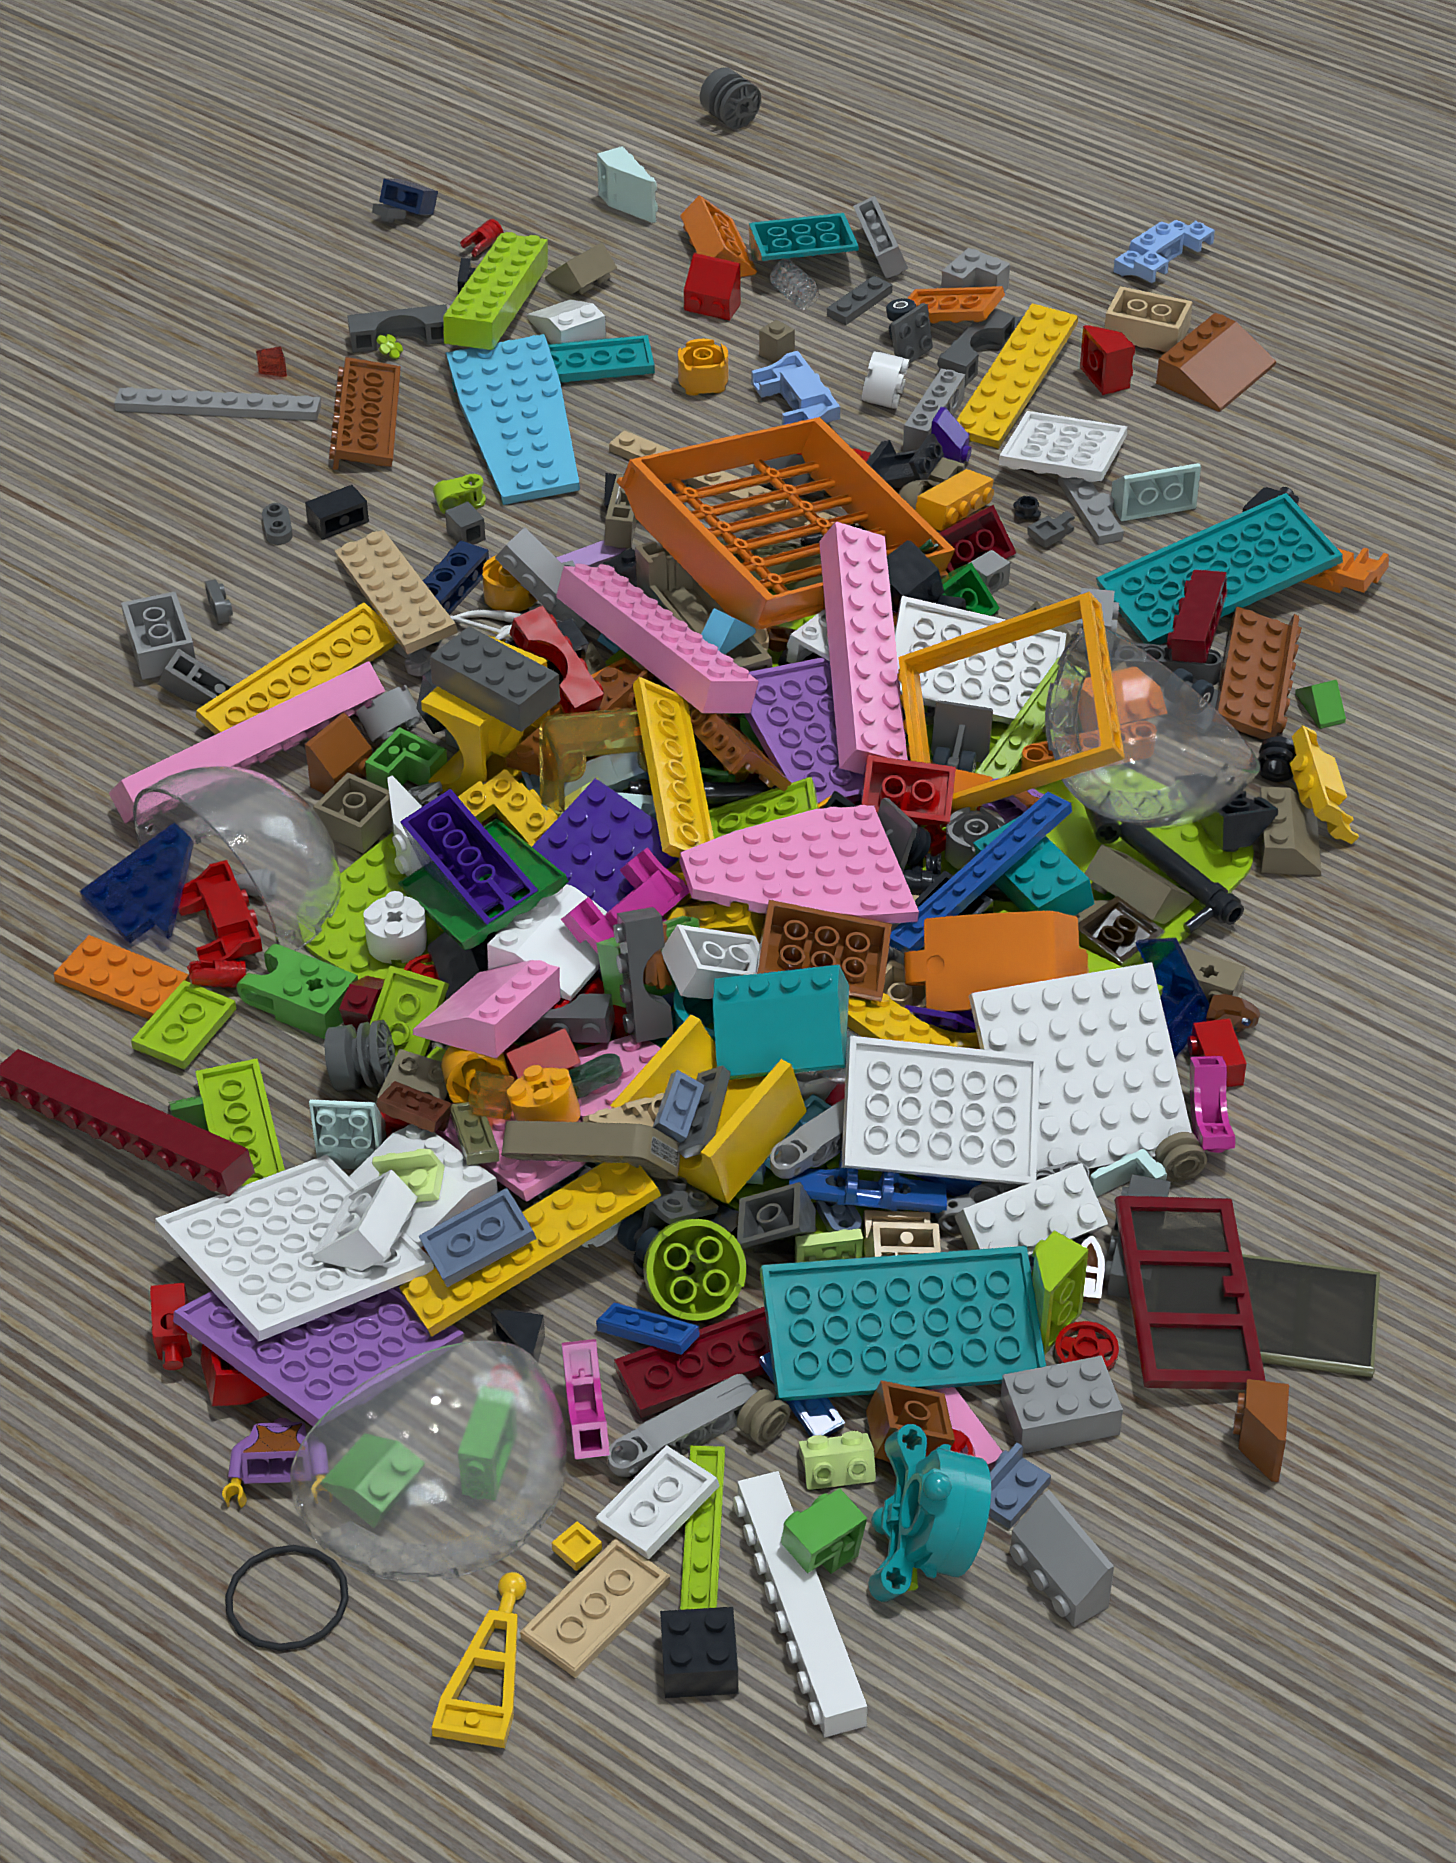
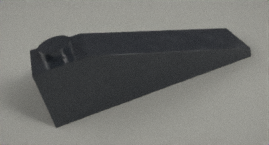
[1175,775,1278,852]

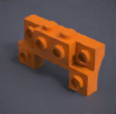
[1301,548,1389,594]

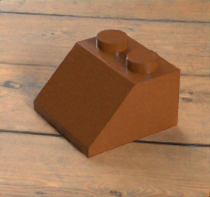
[305,713,372,795]
[1233,1379,1289,1482]
[866,1380,955,1462]

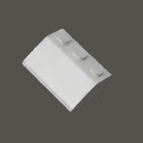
[312,1169,418,1271]

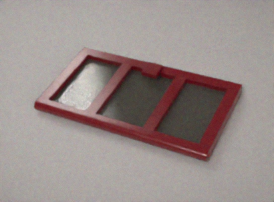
[1114,1196,1266,1390]

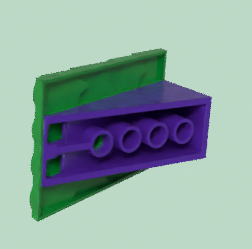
[398,789,569,950]

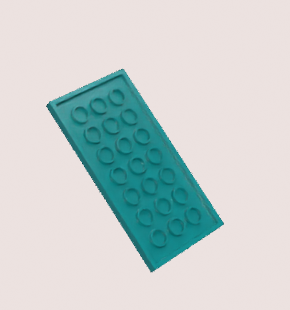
[1096,493,1343,645]
[760,1246,1046,1401]

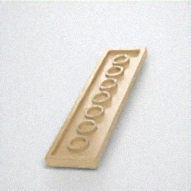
[335,530,458,655]

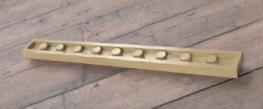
[609,430,835,528]

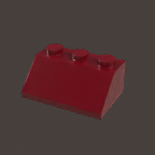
[938,505,1017,574]

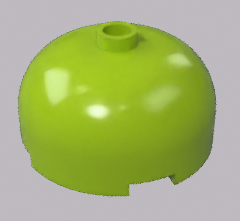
[643,1219,746,1321]

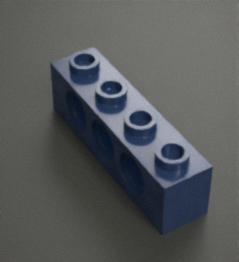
[422,540,489,615]

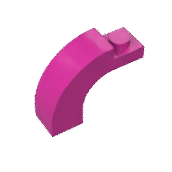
[1190,1056,1235,1153]
[561,1339,610,1459]

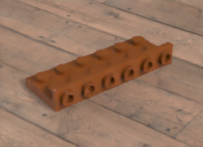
[329,357,401,470]
[1213,607,1302,740]
[505,667,658,782]
[669,688,792,792]

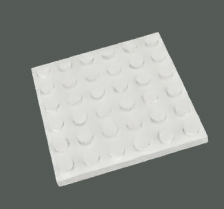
[969,963,1192,1170]
[155,1155,434,1341]

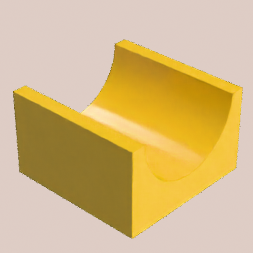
[421,636,550,797]
[610,1015,807,1204]

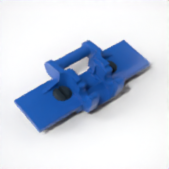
[789,1151,947,1213]

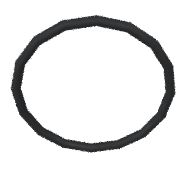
[225,1545,349,1651]

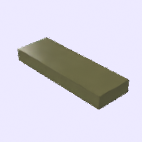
[450,1101,500,1165]

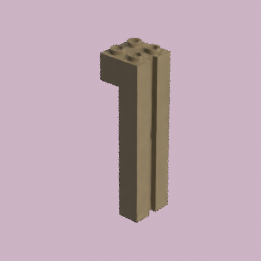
[635,541,772,672]

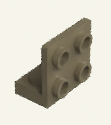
[377,1049,449,1101]

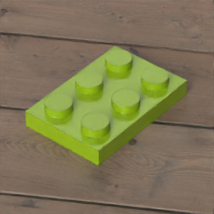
[370,965,449,1057]
[131,980,237,1070]

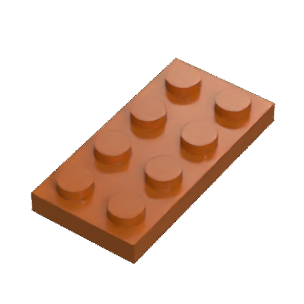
[907,286,1005,324]
[53,935,191,1019]

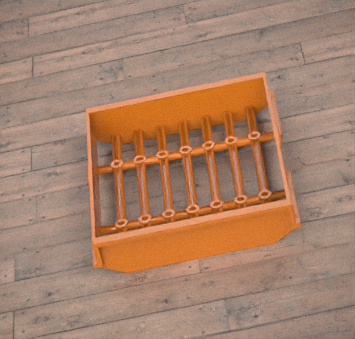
[617,417,955,630]

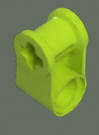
[433,474,486,514]

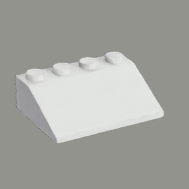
[487,884,607,1001]
[349,1124,497,1247]

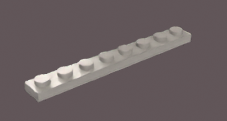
[114,387,321,421]

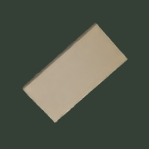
[520,1538,670,1678]

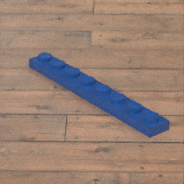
[889,792,1072,953]

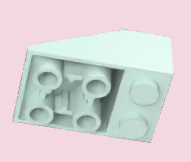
[597,146,658,223]
[309,1100,387,1169]

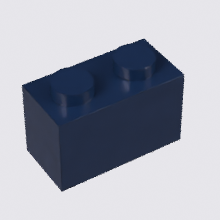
[379,178,438,215]

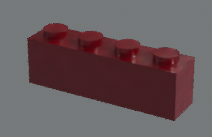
[1167,570,1227,663]

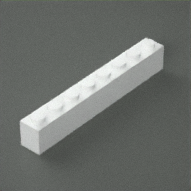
[733,1471,867,1738]

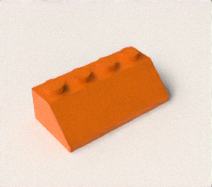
[680,195,758,277]

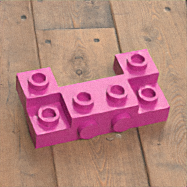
[561,847,690,954]

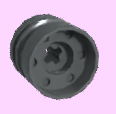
[699,67,761,129]
[324,1020,396,1092]

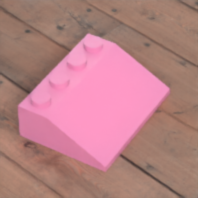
[413,960,560,1058]

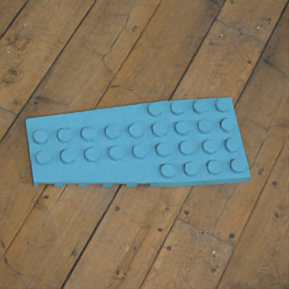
[446,334,580,505]

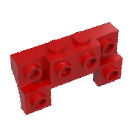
[172,860,263,961]

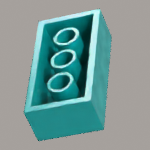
[973,816,1095,916]

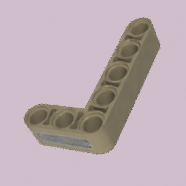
[501,1121,681,1179]

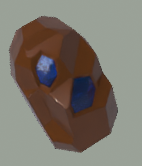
[1206,994,1260,1033]

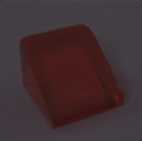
[256,346,287,377]

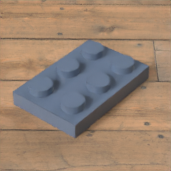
[418,1188,537,1287]

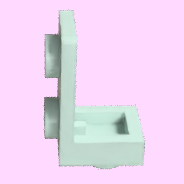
[1090,1148,1167,1197]

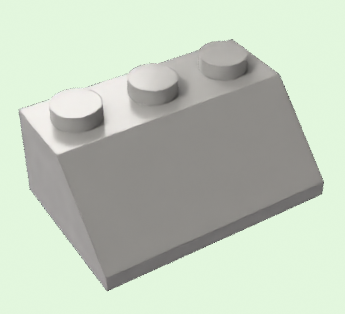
[1010,1490,1114,1627]

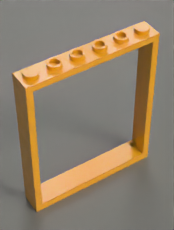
[897,591,1125,815]

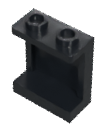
[866,434,944,489]

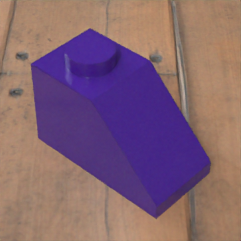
[931,407,972,463]

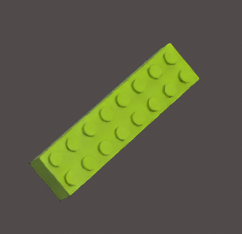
[443,232,548,350]

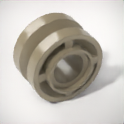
[1155,1132,1207,1182]
[737,1389,790,1445]

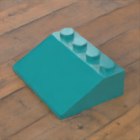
[749,213,859,261]
[713,965,849,1080]

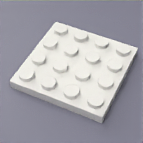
[999,411,1127,482]

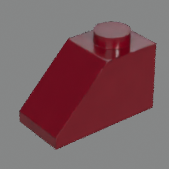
[339,976,385,1031]

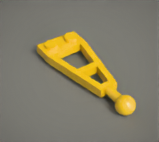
[431,1572,527,1748]

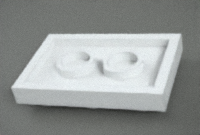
[595,1445,720,1560]

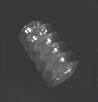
[770,259,820,309]

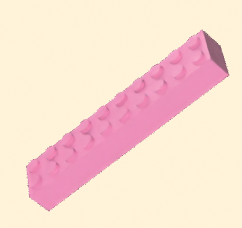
[819,522,908,775]
[556,564,759,713]
[109,661,385,824]

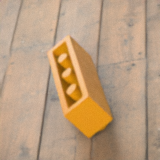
[915,469,994,531]

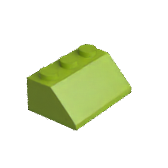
[1031,1230,1089,1355]

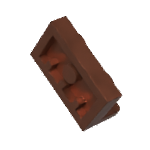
[376,1081,452,1133]

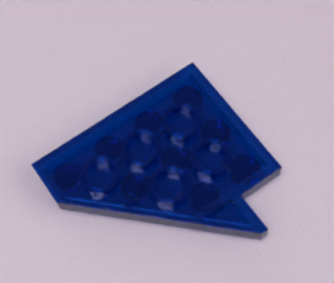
[79,822,194,944]

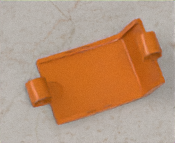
[904,911,1089,1012]

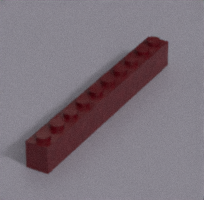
[0,1049,255,1197]

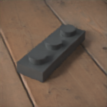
[827,275,893,325]
[678,1065,731,1159]

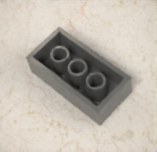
[430,626,560,732]

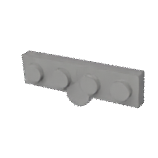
[1058,475,1124,545]

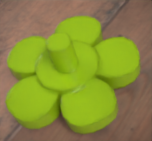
[377,334,403,359]

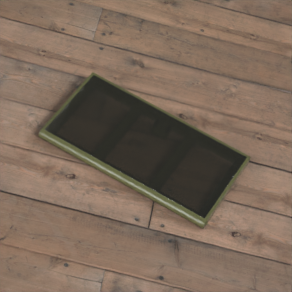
[1150,1243,1380,1378]

